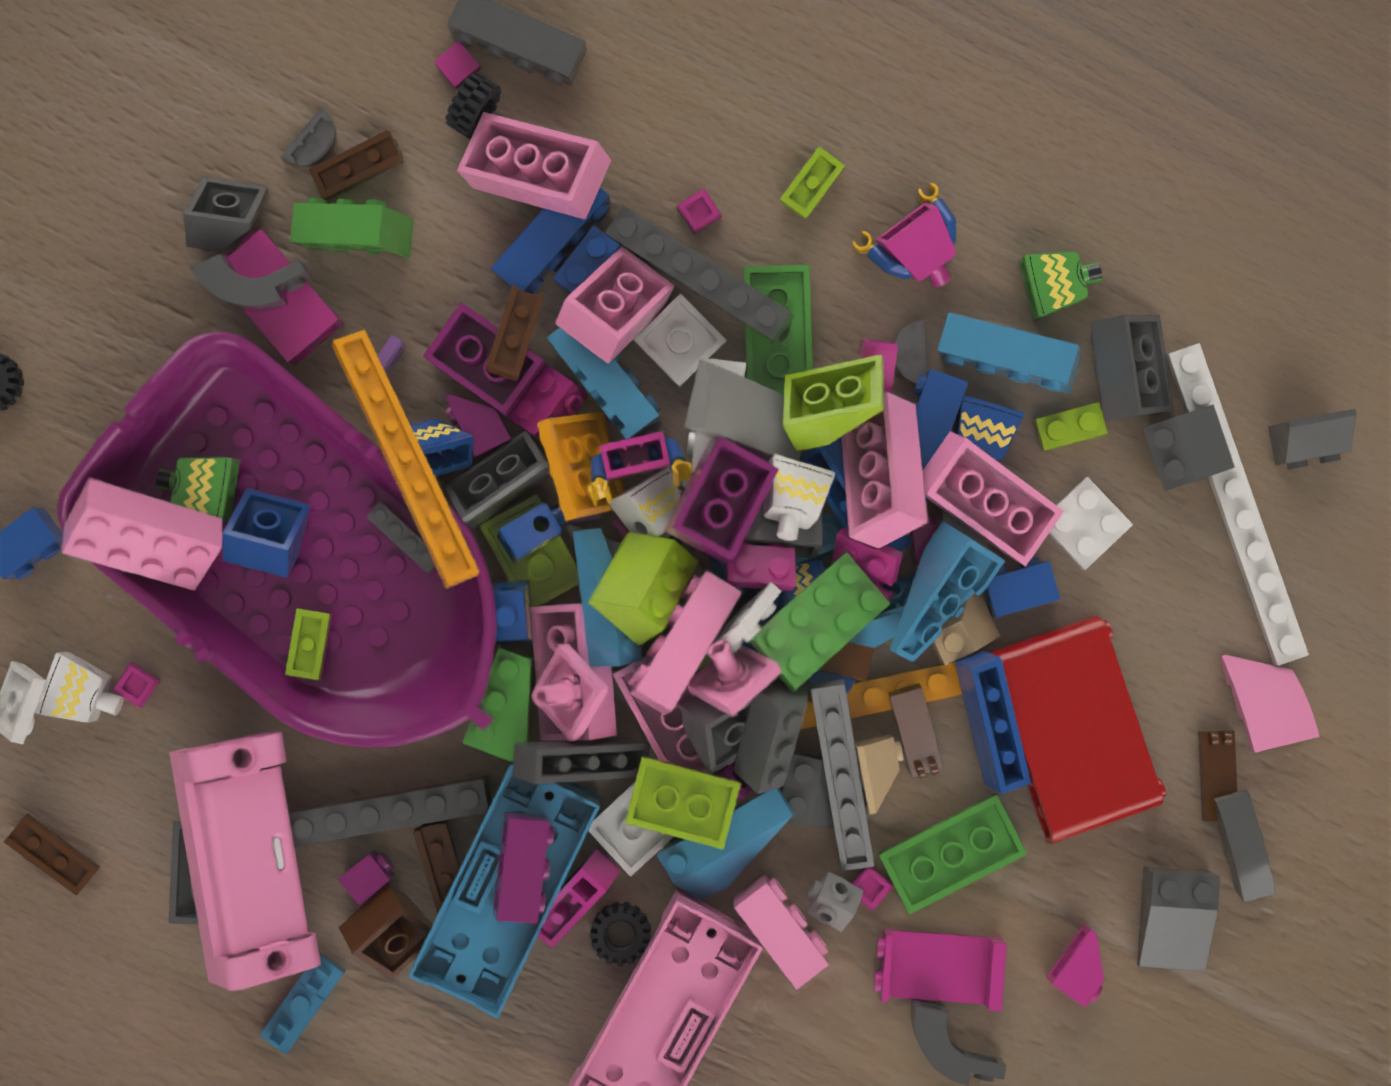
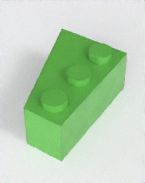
[290,198,414,258]
[462,646,534,763]

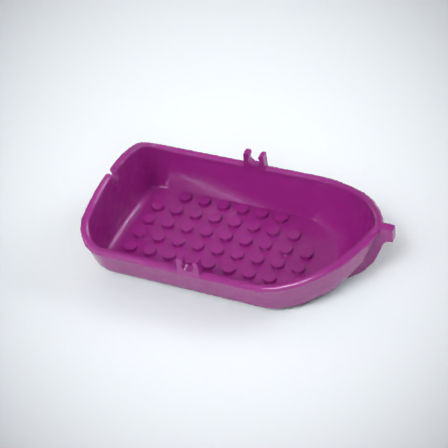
[57,331,497,748]

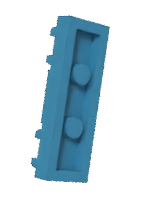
[259,952,345,1055]

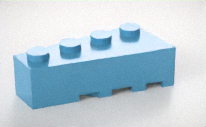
[937,312,1081,395]
[546,327,661,440]

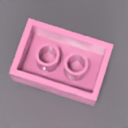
[555,246,675,364]
[733,873,829,990]

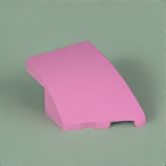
[1220,655,1320,753]

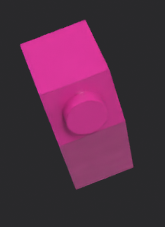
[538,849,621,949]

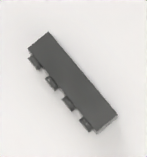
[366,501,436,573]

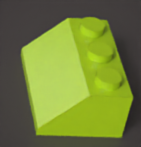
[588,532,699,646]

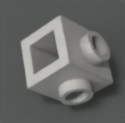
[806,872,864,932]

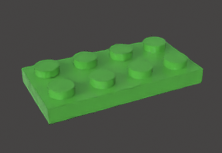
[743,265,813,395]
[749,552,890,692]
[878,793,1027,915]

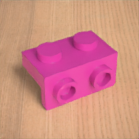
[508,365,588,440]
[723,542,795,591]

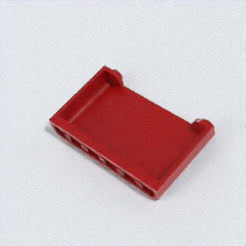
[989,616,1166,844]

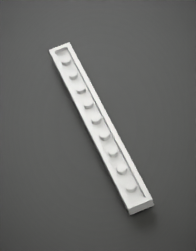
[1166,343,1309,666]

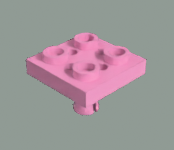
[687,641,781,716]
[530,644,610,742]

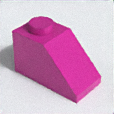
[1046,924,1104,1008]

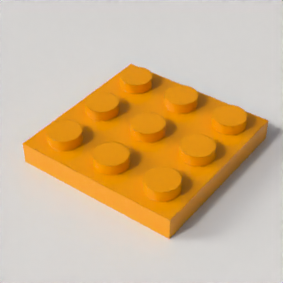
[537,412,626,521]

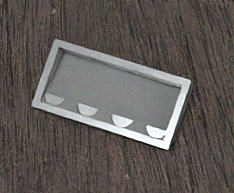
[685,360,796,460]

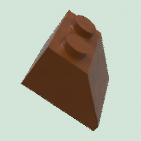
[339,883,433,979]

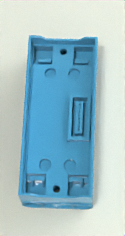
[408,762,600,1019]

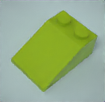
[783,354,884,451]

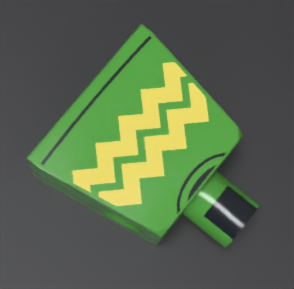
[1018,252,1102,322]
[156,457,241,522]

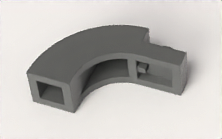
[190,253,312,311]
[911,999,1006,1086]

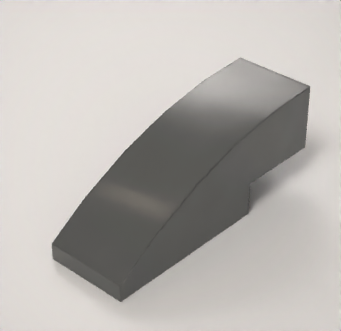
[1214,790,1276,902]

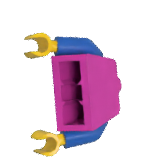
[852,183,956,288]
[588,431,693,506]

